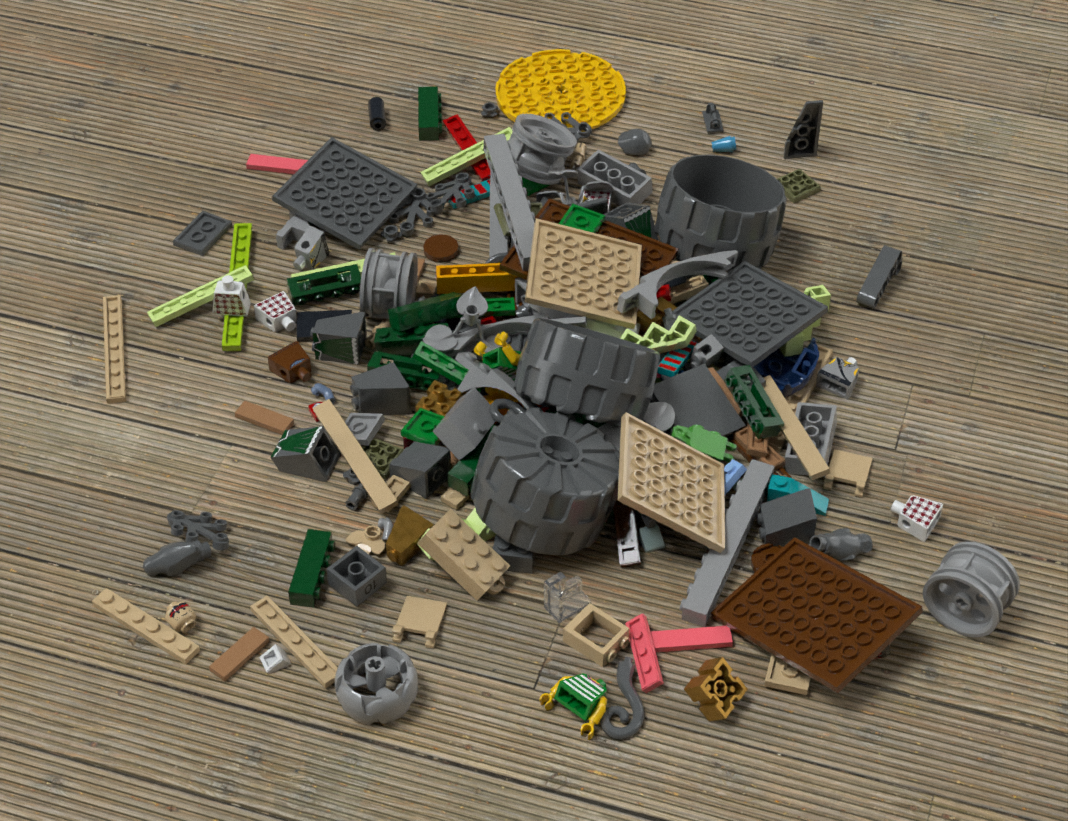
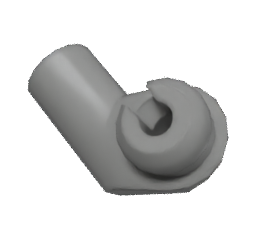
[378,517,393,543]

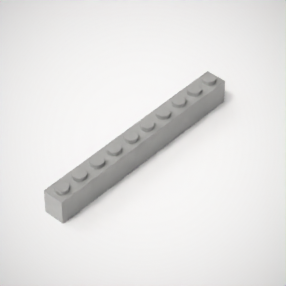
[483,134,535,271]
[679,459,775,627]

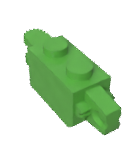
[671,425,737,462]

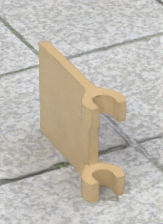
[823,449,873,497]
[392,596,447,648]

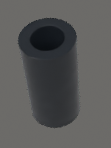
[368,97,386,130]

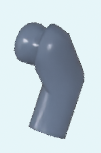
[311,383,336,404]

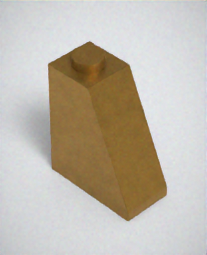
[386,505,434,566]

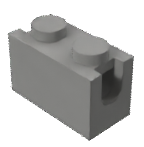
[689,334,724,369]

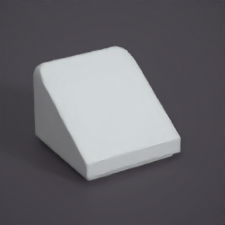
[259,644,291,674]

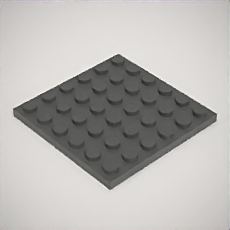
[272,137,417,250]
[672,261,828,368]

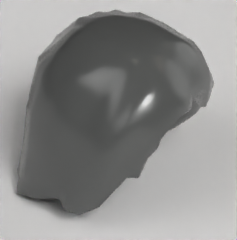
[618,128,652,156]

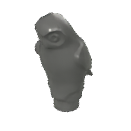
[809,528,873,561]
[143,540,211,577]

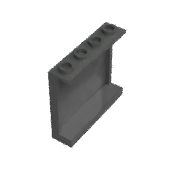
[650,364,746,437]

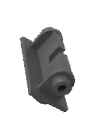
[702,102,724,133]

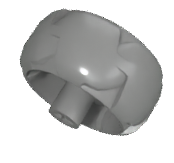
[335,643,418,724]

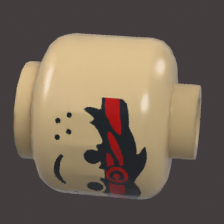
[165,601,196,633]

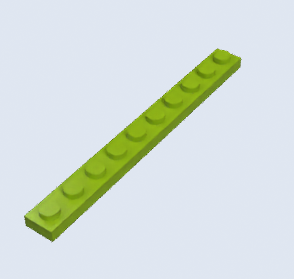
[222,223,252,351]

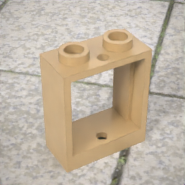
[563,603,630,667]

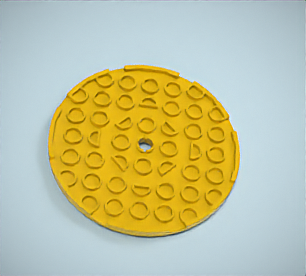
[495,49,626,132]

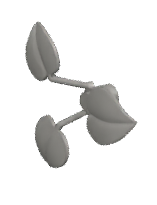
[536,170,614,206]
[423,286,502,358]
[597,402,675,452]

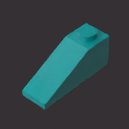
[767,474,829,516]

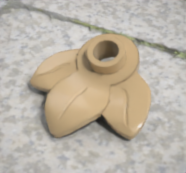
[345,525,385,555]

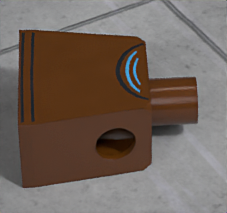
[268,341,312,383]

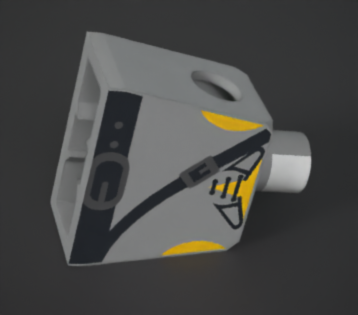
[293,226,330,270]
[816,357,860,400]

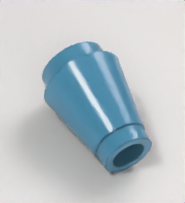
[712,136,737,152]

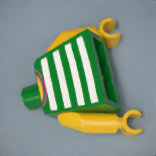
[474,331,521,376]
[540,673,607,740]

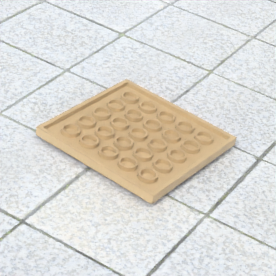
[525,218,642,329]
[618,412,725,553]

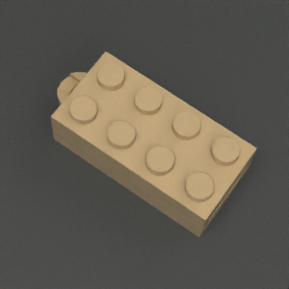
[417,509,510,600]

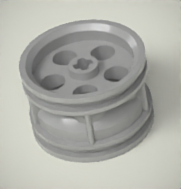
[509,114,577,185]
[360,248,418,319]
[923,542,1020,637]

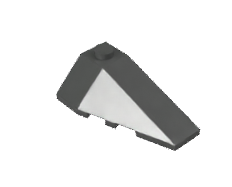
[783,100,823,159]

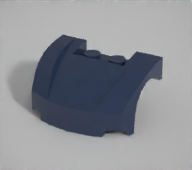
[754,337,820,398]

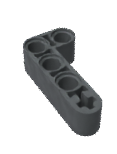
[856,245,902,309]

